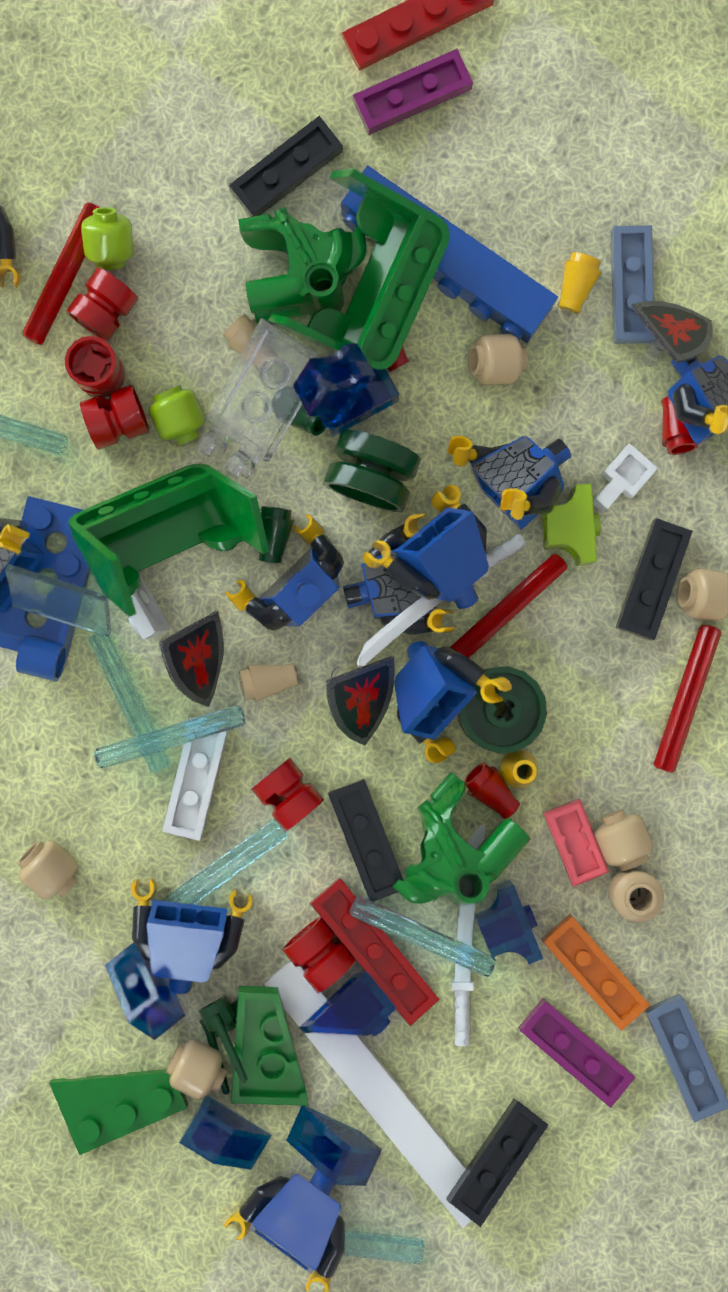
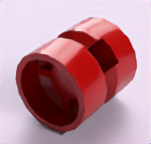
[66,267,139,343]
[65,336,125,398]
[80,384,150,450]
[251,758,324,832]
[282,917,356,993]

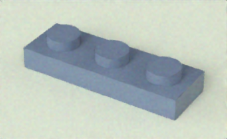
[611,225,655,344]
[645,994,728,1123]

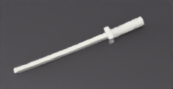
[357,534,526,667]
[451,825,485,1046]

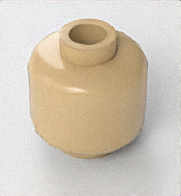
[468,334,528,385]
[677,568,728,621]
[595,809,653,871]
[17,840,77,899]
[608,868,664,923]
[165,1039,227,1100]

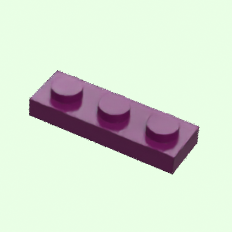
[353,49,473,135]
[518,998,636,1108]

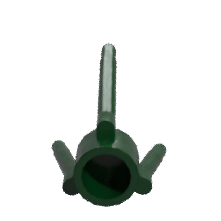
[199,996,247,1095]

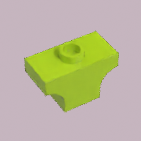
[541,484,601,566]

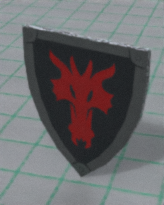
[630,301,713,367]
[159,611,224,707]
[326,656,395,746]

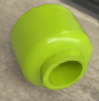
[81,207,134,270]
[148,385,206,445]

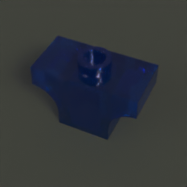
[292,344,375,428]
[474,879,543,964]

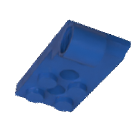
[0,496,90,682]

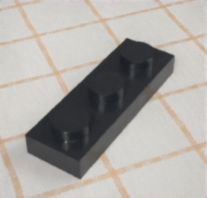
[229,116,343,217]
[615,518,693,641]
[328,779,404,903]
[446,1098,548,1227]

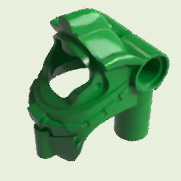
[238,207,367,324]
[393,772,531,906]

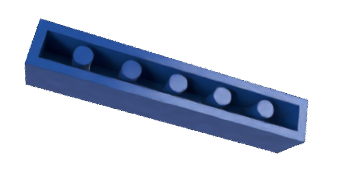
[341,165,558,344]

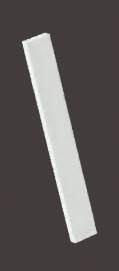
[264,961,472,1228]

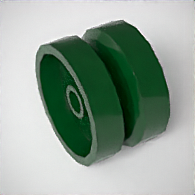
[323,429,421,512]
[457,666,547,754]

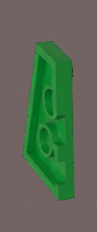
[231,986,309,1106]
[49,1069,189,1155]

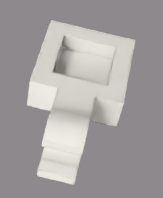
[593,443,658,513]

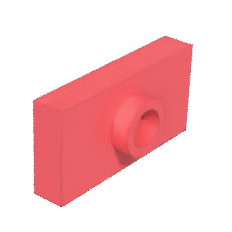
[543,799,609,887]

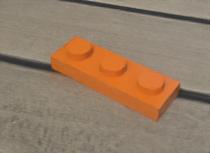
[541,914,650,1031]

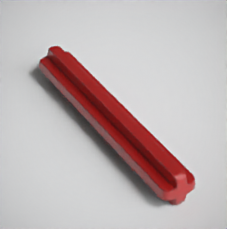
[22,202,100,345]
[449,553,568,658]
[654,625,722,773]

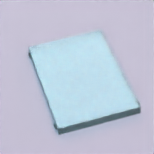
[5,564,111,637]

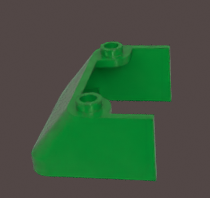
[268,168,450,370]
[68,464,269,617]

